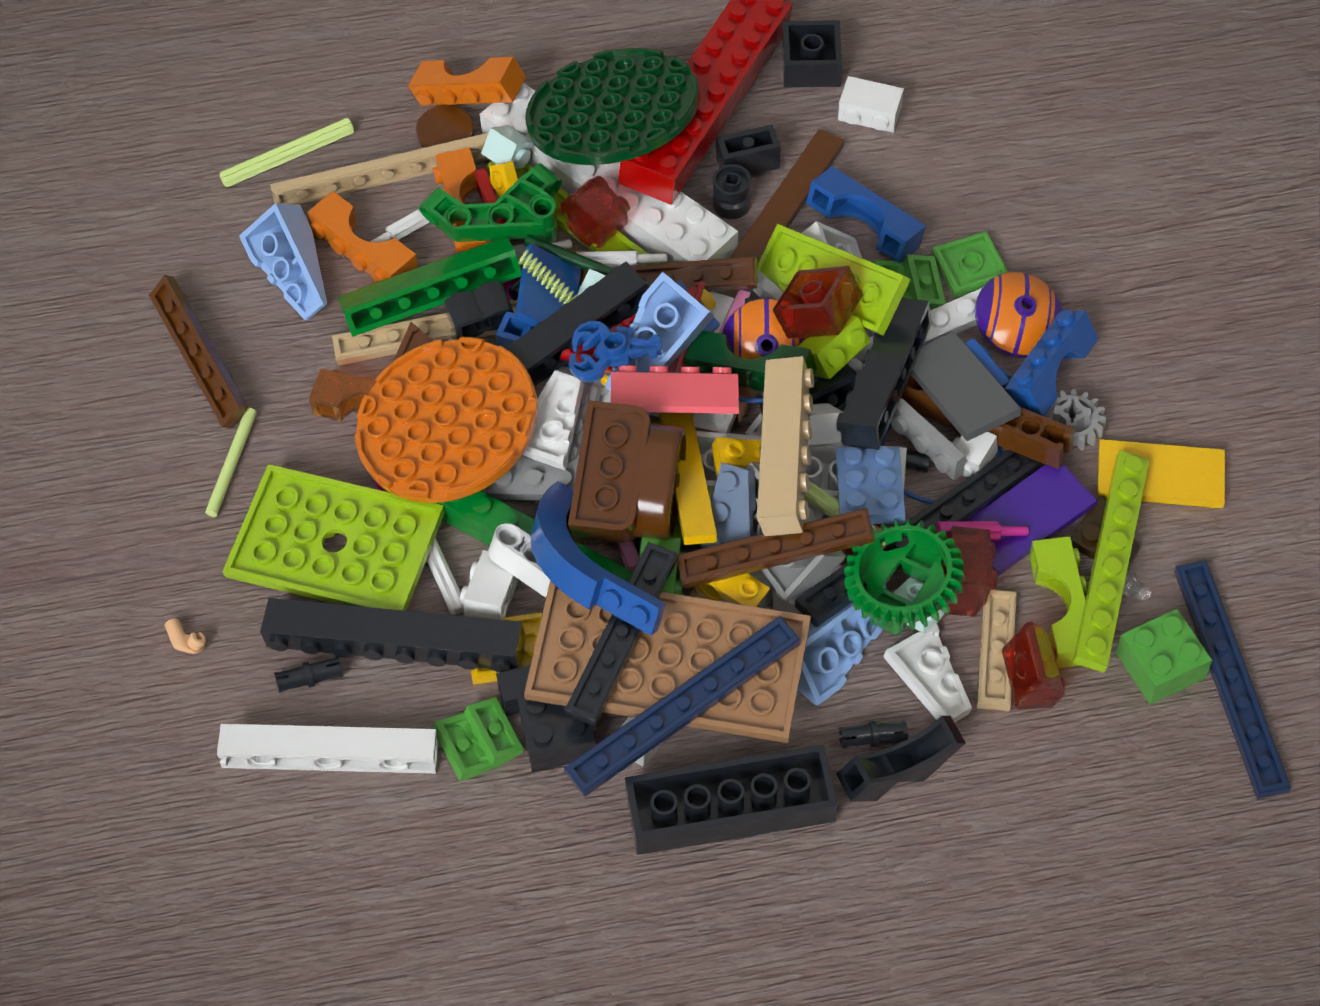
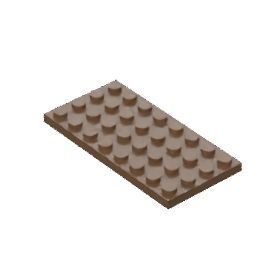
[524,580,811,743]

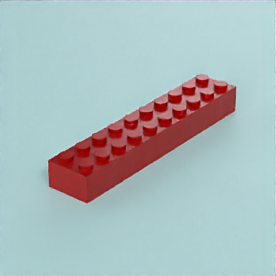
[618,0,793,205]

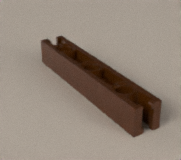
[901,374,1074,469]

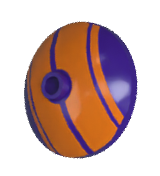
[974,272,1063,358]
[722,298,811,359]

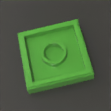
[931,231,1008,299]

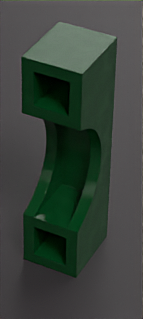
[684,331,817,391]

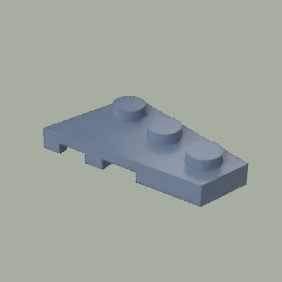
[699,462,757,573]

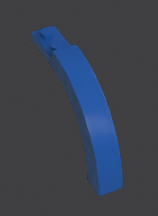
[530,481,666,635]

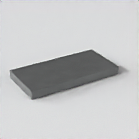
[911,331,1021,441]

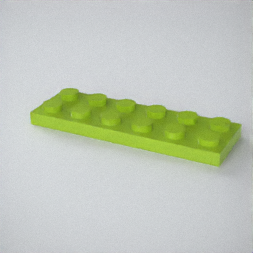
[758,224,911,336]

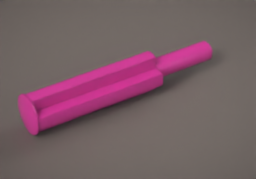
[935,521,1029,541]

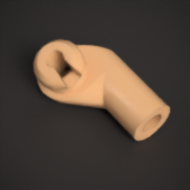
[164,618,206,655]

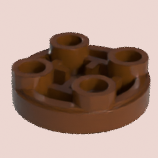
[416,105,474,148]

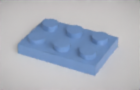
[836,447,905,524]

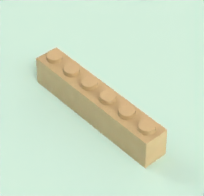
[757,356,814,536]

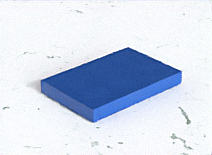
[515,243,581,327]

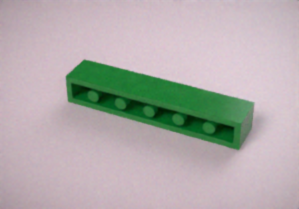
[337,236,522,337]

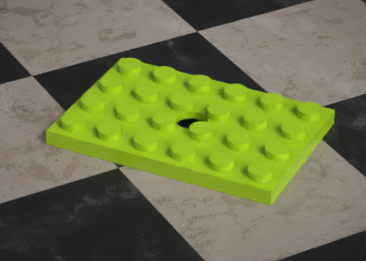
[222,464,445,611]

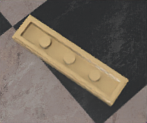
[977,589,1017,711]

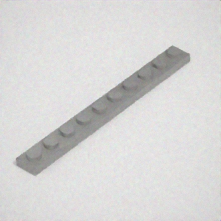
[749,270,966,480]

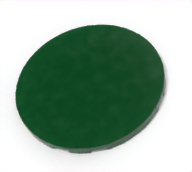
[525,48,700,165]

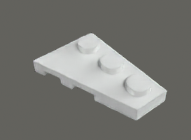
[884,623,972,723]

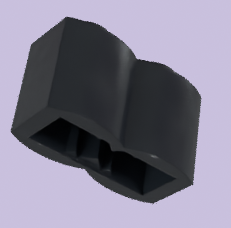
[444,282,514,340]

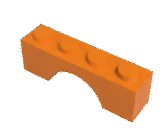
[408,56,526,106]
[432,147,494,253]
[307,191,418,283]

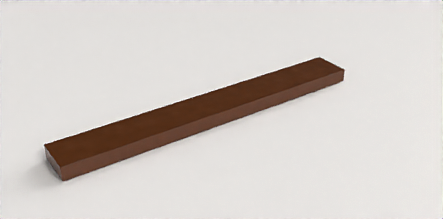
[715,129,844,300]

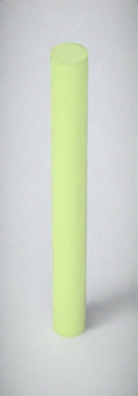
[205,408,257,517]

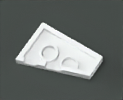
[522,370,584,471]

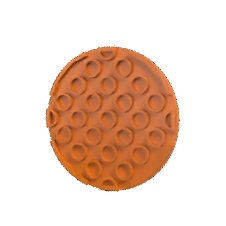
[355,337,538,503]

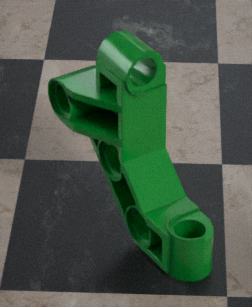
[418,163,562,243]

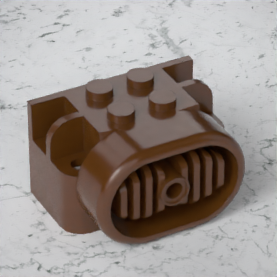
[568,400,686,545]

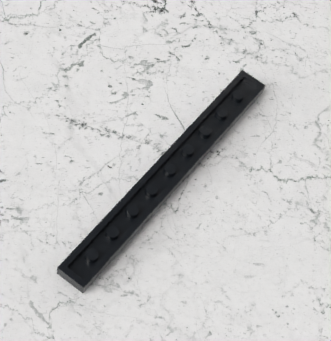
[794,450,1045,627]

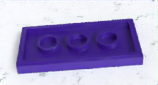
[966,464,1097,576]

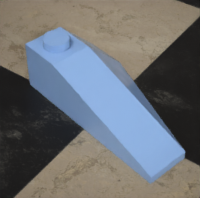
[239,203,327,320]
[605,272,714,392]
[798,585,887,705]

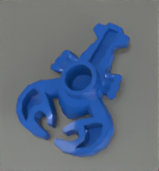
[569,321,663,382]

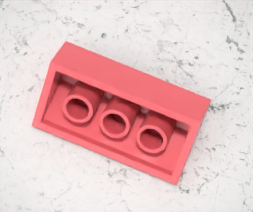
[610,365,739,414]

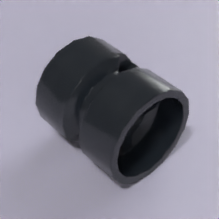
[713,164,751,219]

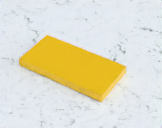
[1097,439,1225,509]

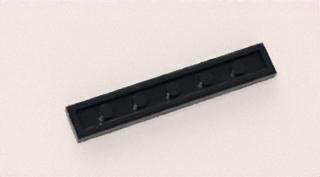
[564,542,678,727]

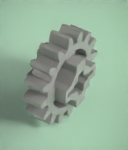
[1044,389,1106,452]

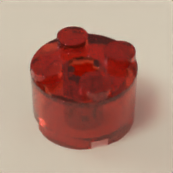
[560,176,630,248]

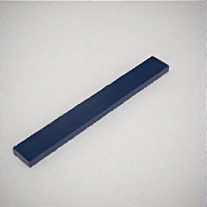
[1174,560,1291,799]
[564,616,801,797]

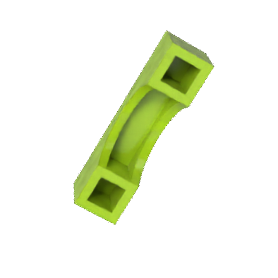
[1029,537,1087,669]

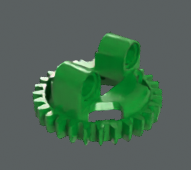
[844,518,965,636]

